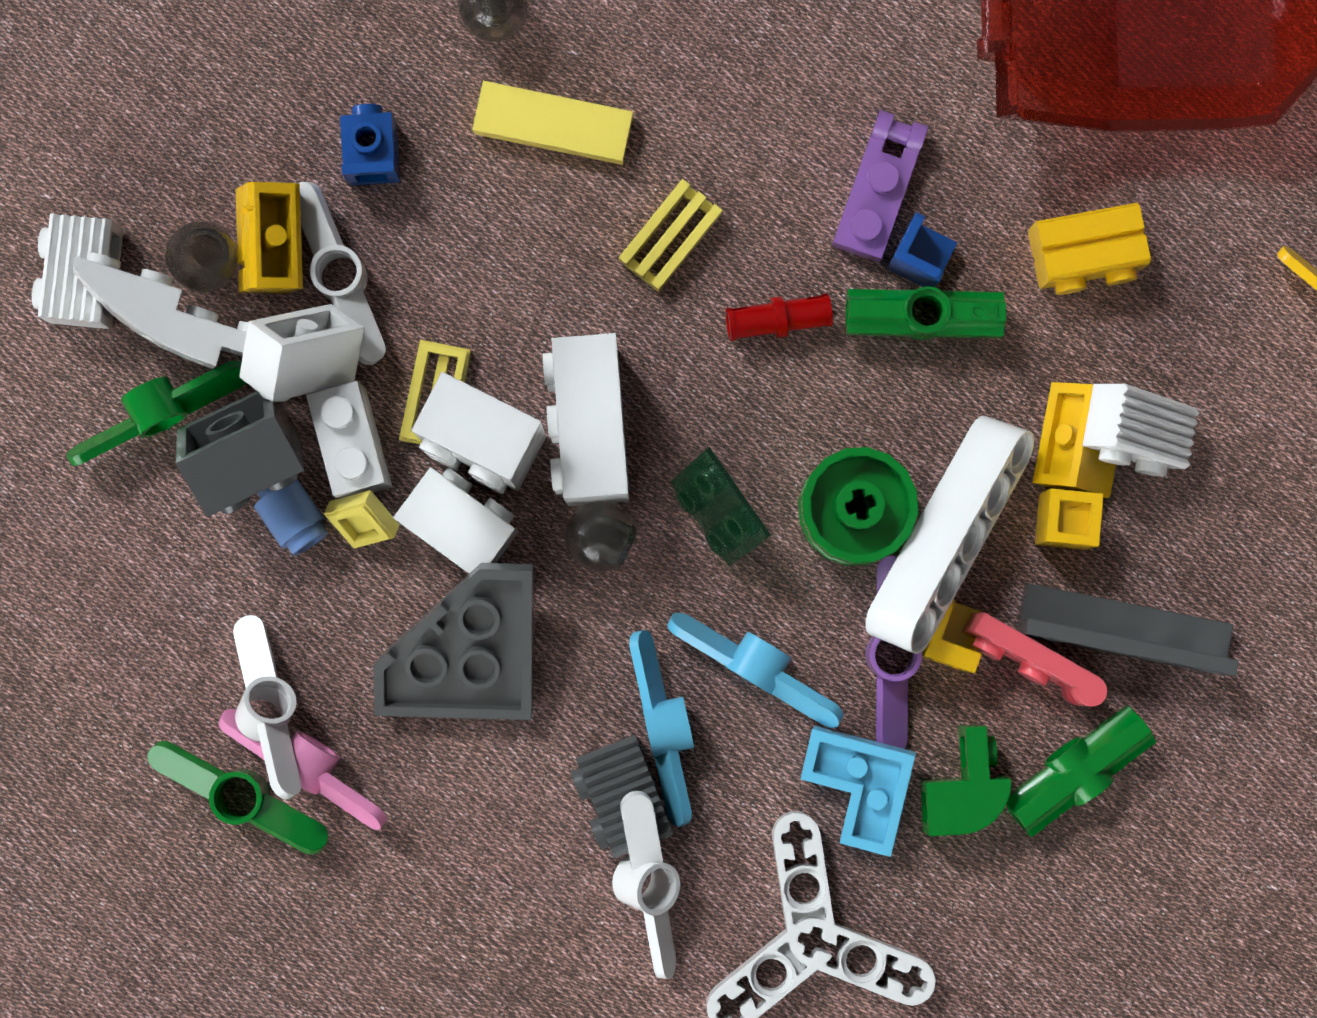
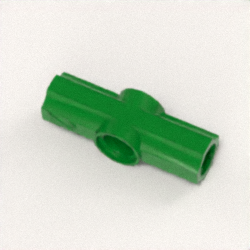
[845,286,1006,341]
[1006,705,1157,837]

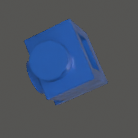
[340,104,401,186]

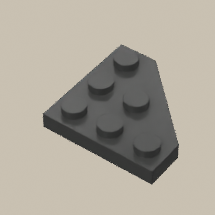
[373,563,534,720]

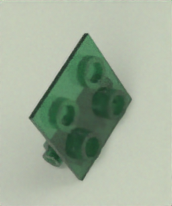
[670,447,771,566]

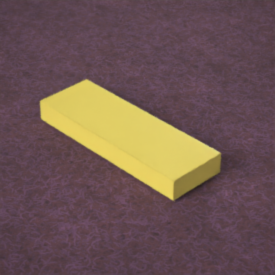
[472,80,633,165]

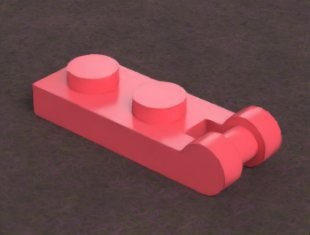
[962,612,1107,707]

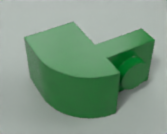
[919,724,1011,836]

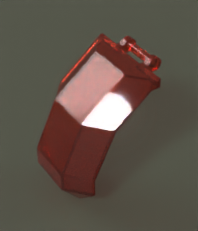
[976,0,1317,132]

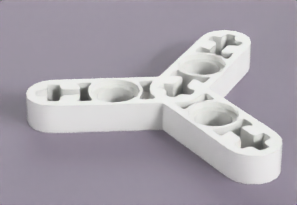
[706,811,936,1018]

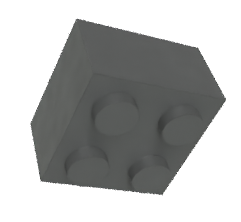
[175,391,304,517]

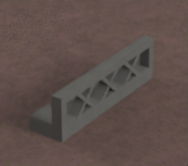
[1016,583,1239,676]

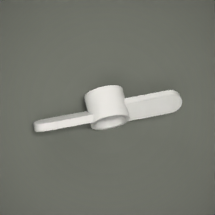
[298,182,386,365]
[233,615,301,799]
[612,791,680,979]

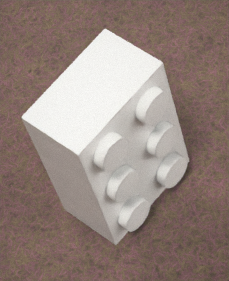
[543,333,630,506]
[411,372,546,494]

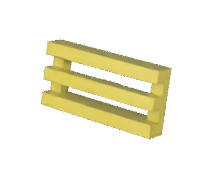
[618,178,723,293]
[399,340,472,445]

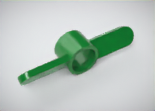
[66,361,246,466]
[148,741,328,854]

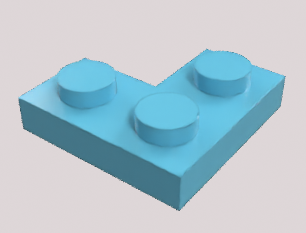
[800,726,917,857]

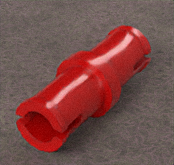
[725,293,833,341]

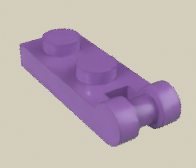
[832,110,928,263]

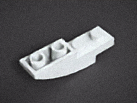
[73,252,248,369]

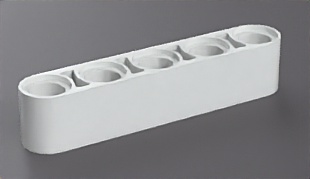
[866,416,1034,654]

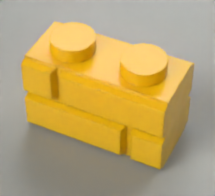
[235,182,303,294]
[1028,202,1151,295]

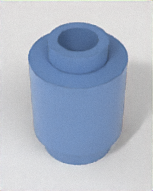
[254,479,328,556]

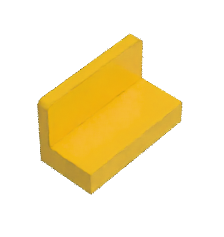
[1032,382,1116,498]

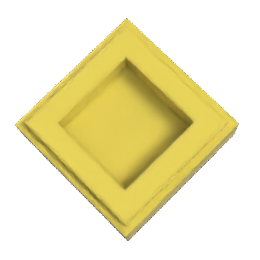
[324,490,399,549]

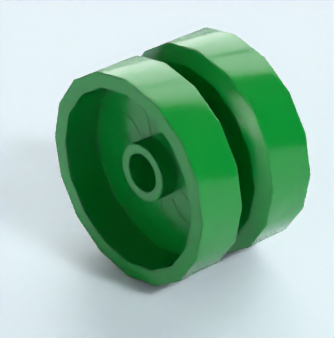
[797,447,918,566]

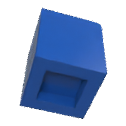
[887,212,958,287]

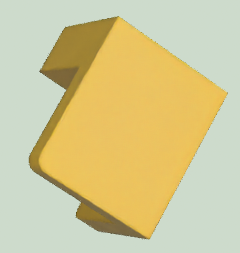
[1034,488,1104,550]
[922,599,982,674]

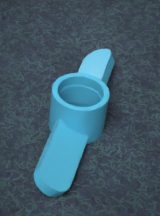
[667,613,844,728]
[629,630,694,827]

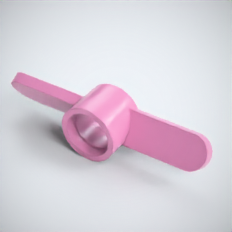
[218,709,387,830]

